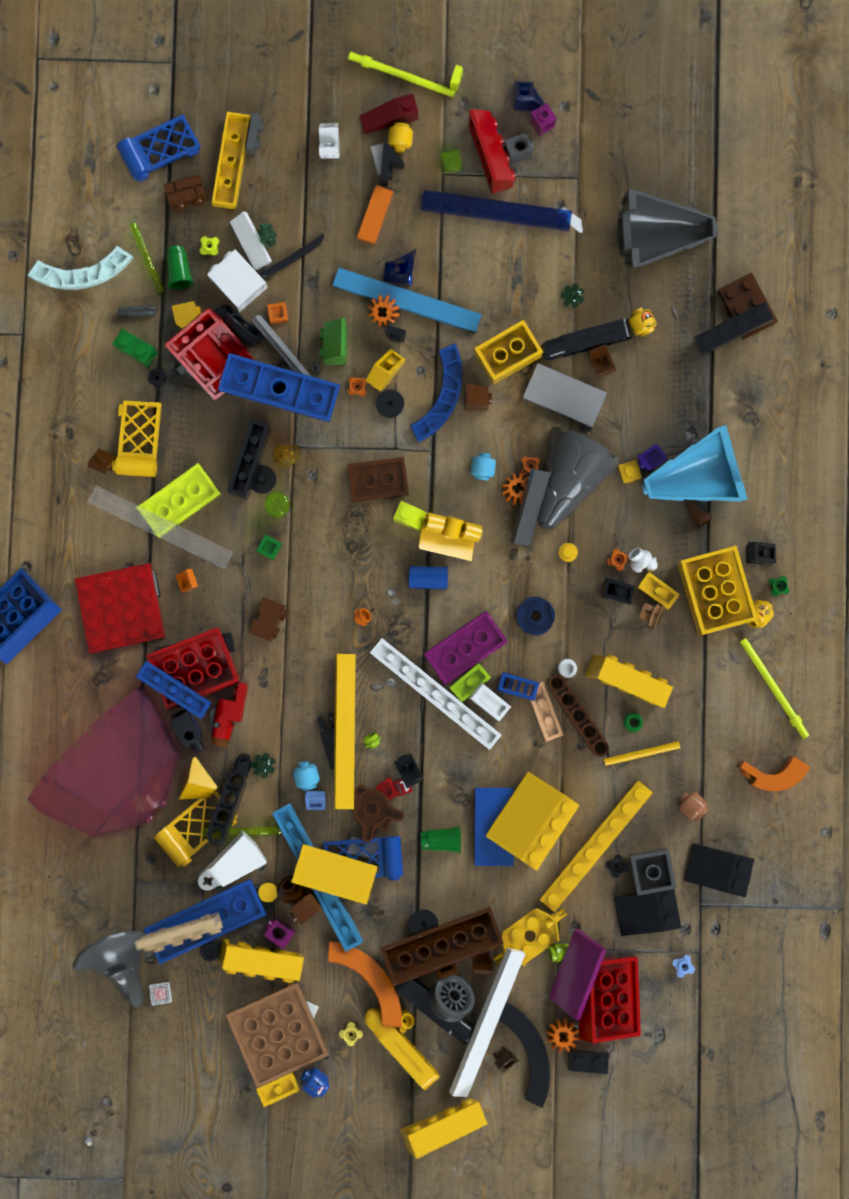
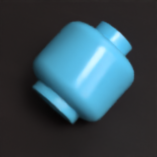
[470,452,496,481]
[292,761,320,791]

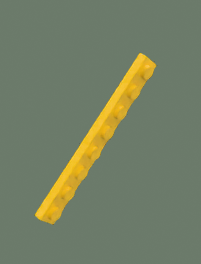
[539,780,653,913]

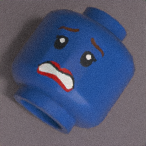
[300,1067,330,1098]

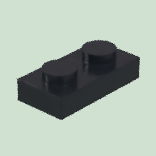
[568,1050,609,1074]

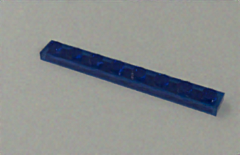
[421,190,572,231]

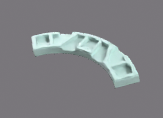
[28,246,133,290]

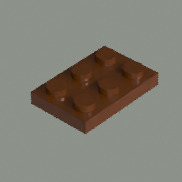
[717,272,778,340]
[348,457,409,503]

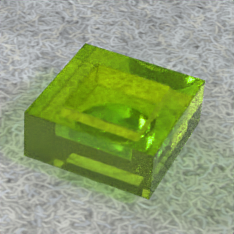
[441,150,463,173]

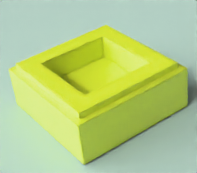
[450,65,463,92]

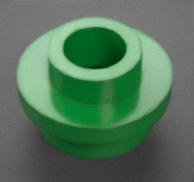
[623,713,643,732]

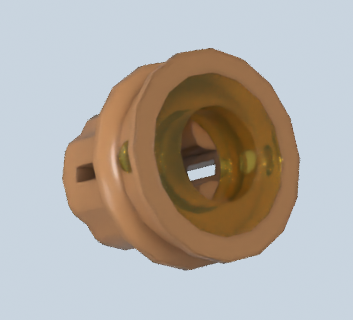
[639,603,665,629]

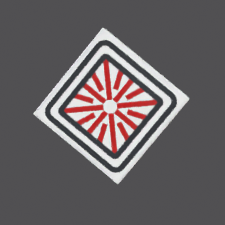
[149,981,172,1005]

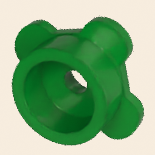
[768,576,790,597]

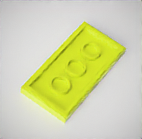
[136,463,221,539]

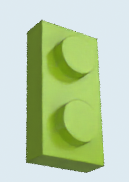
[450,663,491,702]

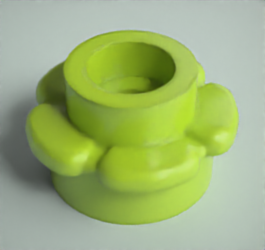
[363,732,381,749]

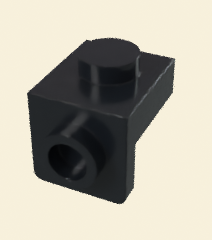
[394,754,424,788]

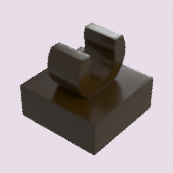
[493,1046,519,1073]

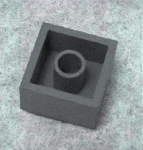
[627,848,676,896]

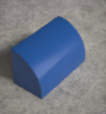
[409,566,448,590]

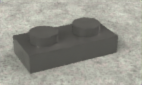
[245,112,264,156]

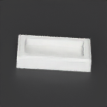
[469,683,511,721]

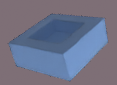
[305,791,326,810]

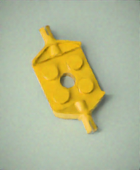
[493,908,567,966]

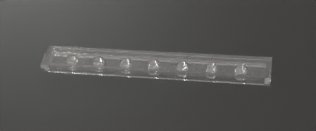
[87,486,234,570]

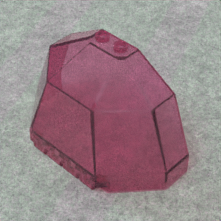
[27,687,181,837]

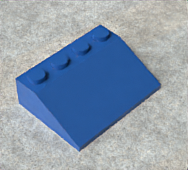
[0,567,62,664]

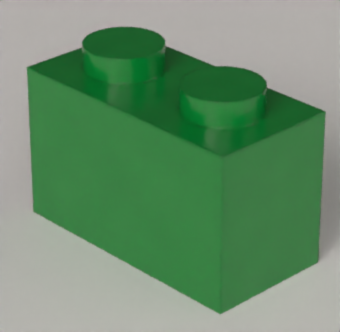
[112,329,158,369]

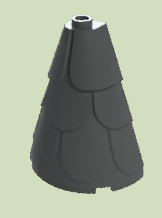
[617,190,718,268]
[537,427,620,530]

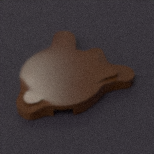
[352,785,405,843]

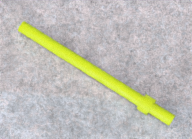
[348,52,456,98]
[740,638,809,739]

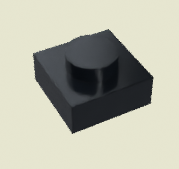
[386,325,406,343]

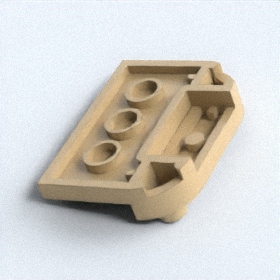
[135,912,223,953]

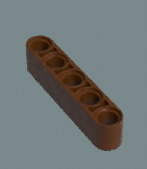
[547,675,609,757]

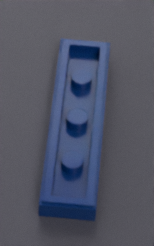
[135,661,212,719]

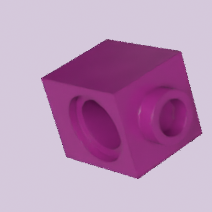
[530,103,557,136]
[264,917,296,949]

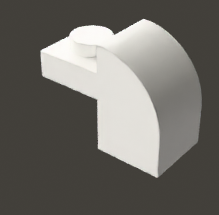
[319,123,339,159]

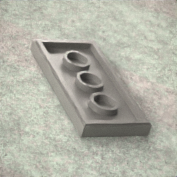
[522,363,607,428]

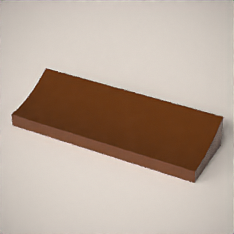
[380,907,504,986]

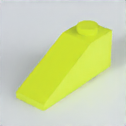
[393,501,427,532]

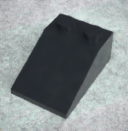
[685,843,754,898]
[614,889,682,936]

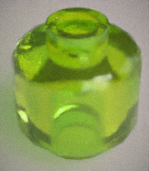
[265,492,291,518]

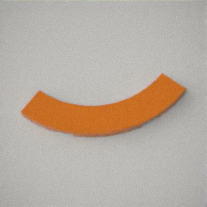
[327,941,402,1028]

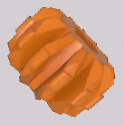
[368,294,400,327]
[501,473,529,506]
[546,1018,580,1053]

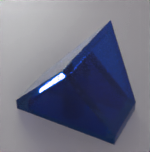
[514,81,546,111]
[383,249,417,285]

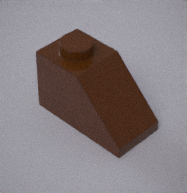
[465,384,492,411]

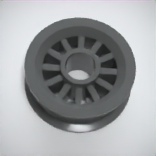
[429,975,475,1022]

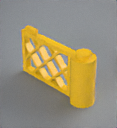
[112,400,162,477]
[153,791,238,868]

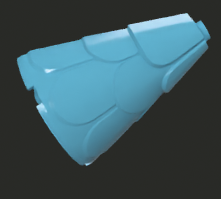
[642,425,748,502]

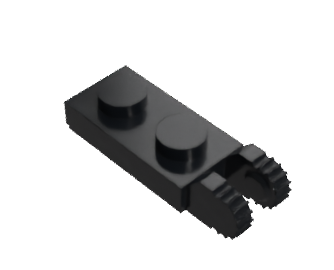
[214,304,264,346]
[317,713,334,770]

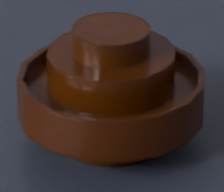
[277,875,305,904]

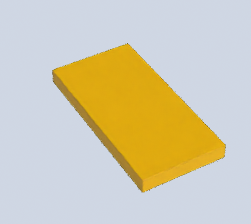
[291,844,378,905]

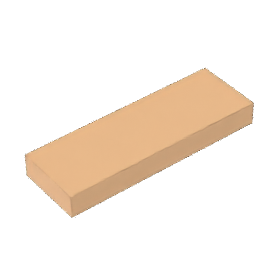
[527,681,564,742]

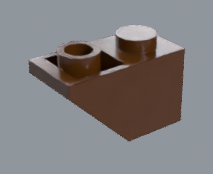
[290,891,322,925]

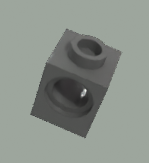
[504,133,534,164]

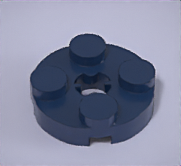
[516,597,555,635]

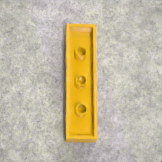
[212,112,251,210]

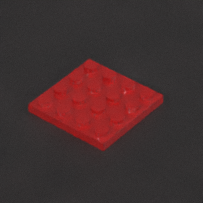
[75,563,166,654]

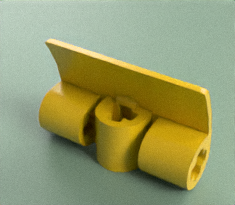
[418,512,482,561]

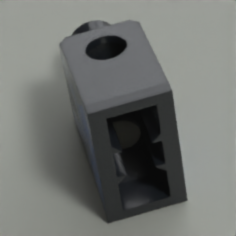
[169,709,205,754]

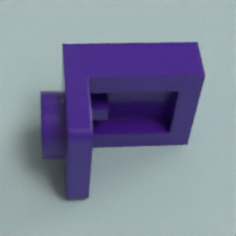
[637,443,668,472]

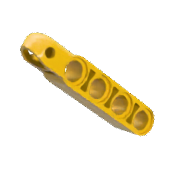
[364,1007,440,1090]

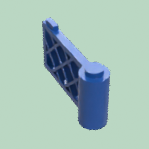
[116,115,201,182]
[324,836,404,881]

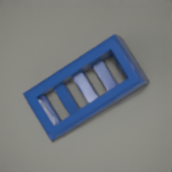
[497,672,540,701]

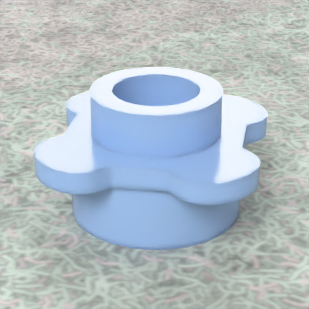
[672,955,695,978]

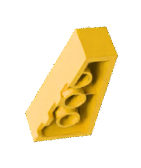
[218,938,304,983]

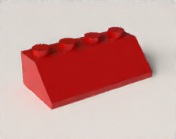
[468,109,516,194]

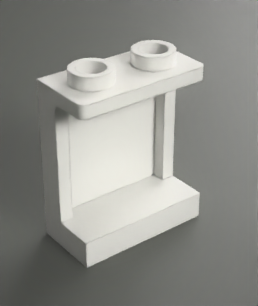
[207,249,268,312]

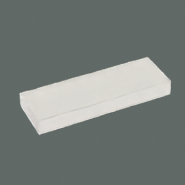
[230,212,272,271]

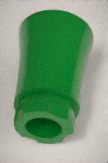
[166,245,194,290]
[421,826,461,853]

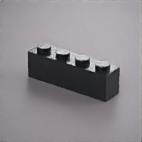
[695,302,774,356]
[227,419,271,500]

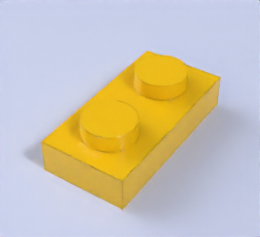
[637,572,680,610]
[256,1072,300,1107]

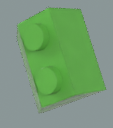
[319,318,347,365]

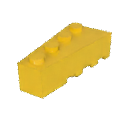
[585,654,673,708]
[399,1098,488,1159]

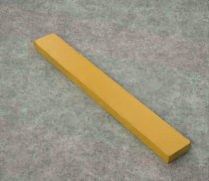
[333,654,356,809]

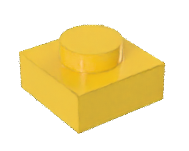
[617,460,642,484]

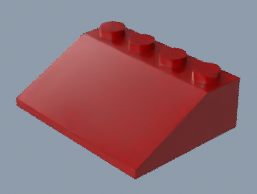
[146,627,242,710]
[578,956,641,1044]

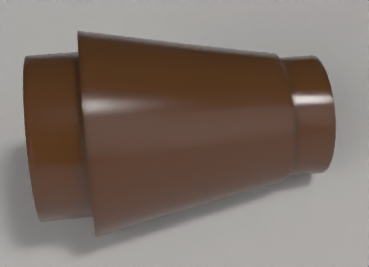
[685,500,712,527]

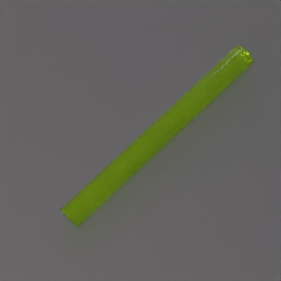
[130,223,165,294]
[203,827,281,836]

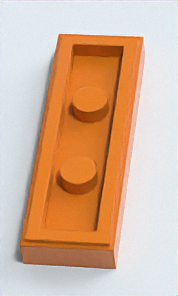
[357,185,393,245]

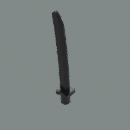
[258,234,324,280]

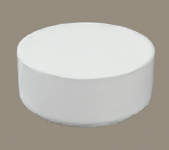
[557,659,577,678]

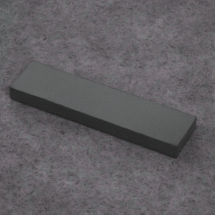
[511,468,550,546]

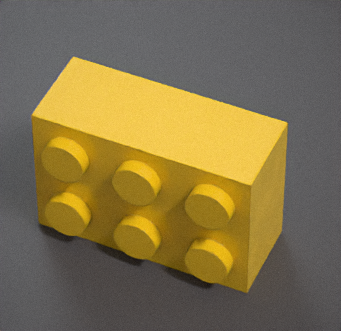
[474,320,543,385]

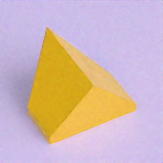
[179,757,218,800]

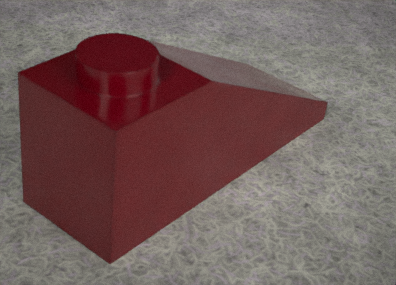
[359,94,418,134]

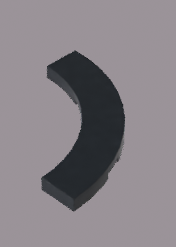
[498,1002,550,1108]

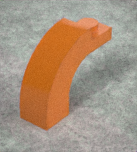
[737,756,810,791]

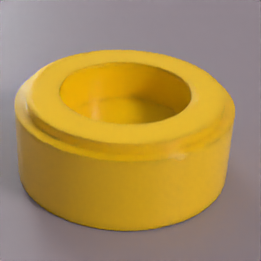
[258,882,278,902]

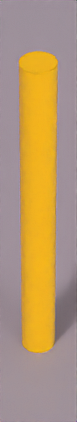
[603,741,680,766]

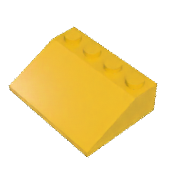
[677,546,758,636]
[485,771,579,871]

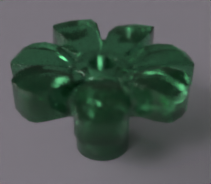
[258,223,277,247]
[561,284,585,308]
[251,753,275,778]

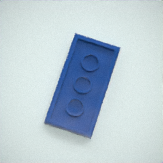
[475,787,514,866]

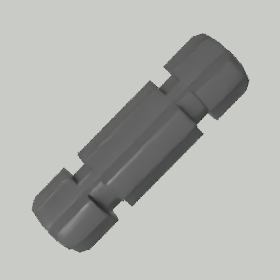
[118,305,156,318]

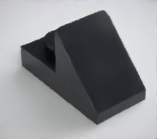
[380,142,405,186]
[746,541,776,564]
[601,578,635,605]

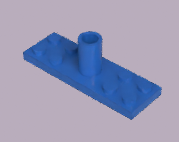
[218,353,341,423]

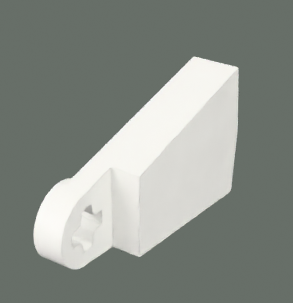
[198,830,267,891]

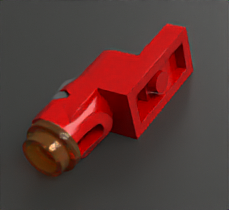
[210,682,249,747]

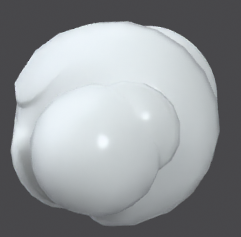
[628,547,658,573]

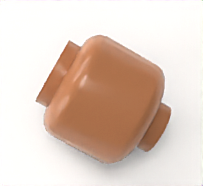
[679,792,708,821]

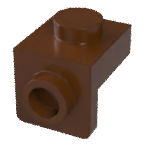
[588,344,616,378]
[88,449,116,474]
[472,949,494,975]

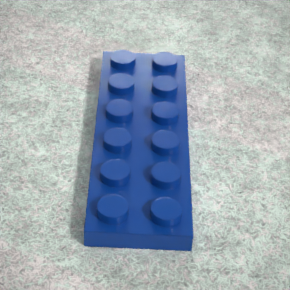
[144,879,267,965]

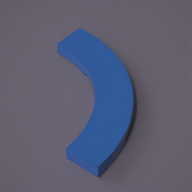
[410,343,462,443]

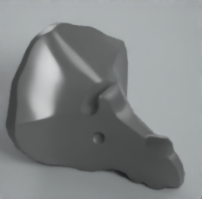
[72,931,145,1008]

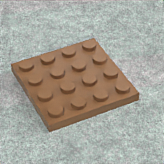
[226,982,329,1088]

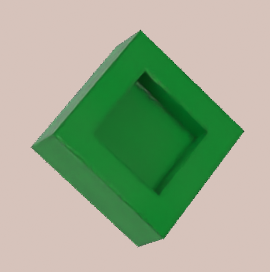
[256,534,283,561]

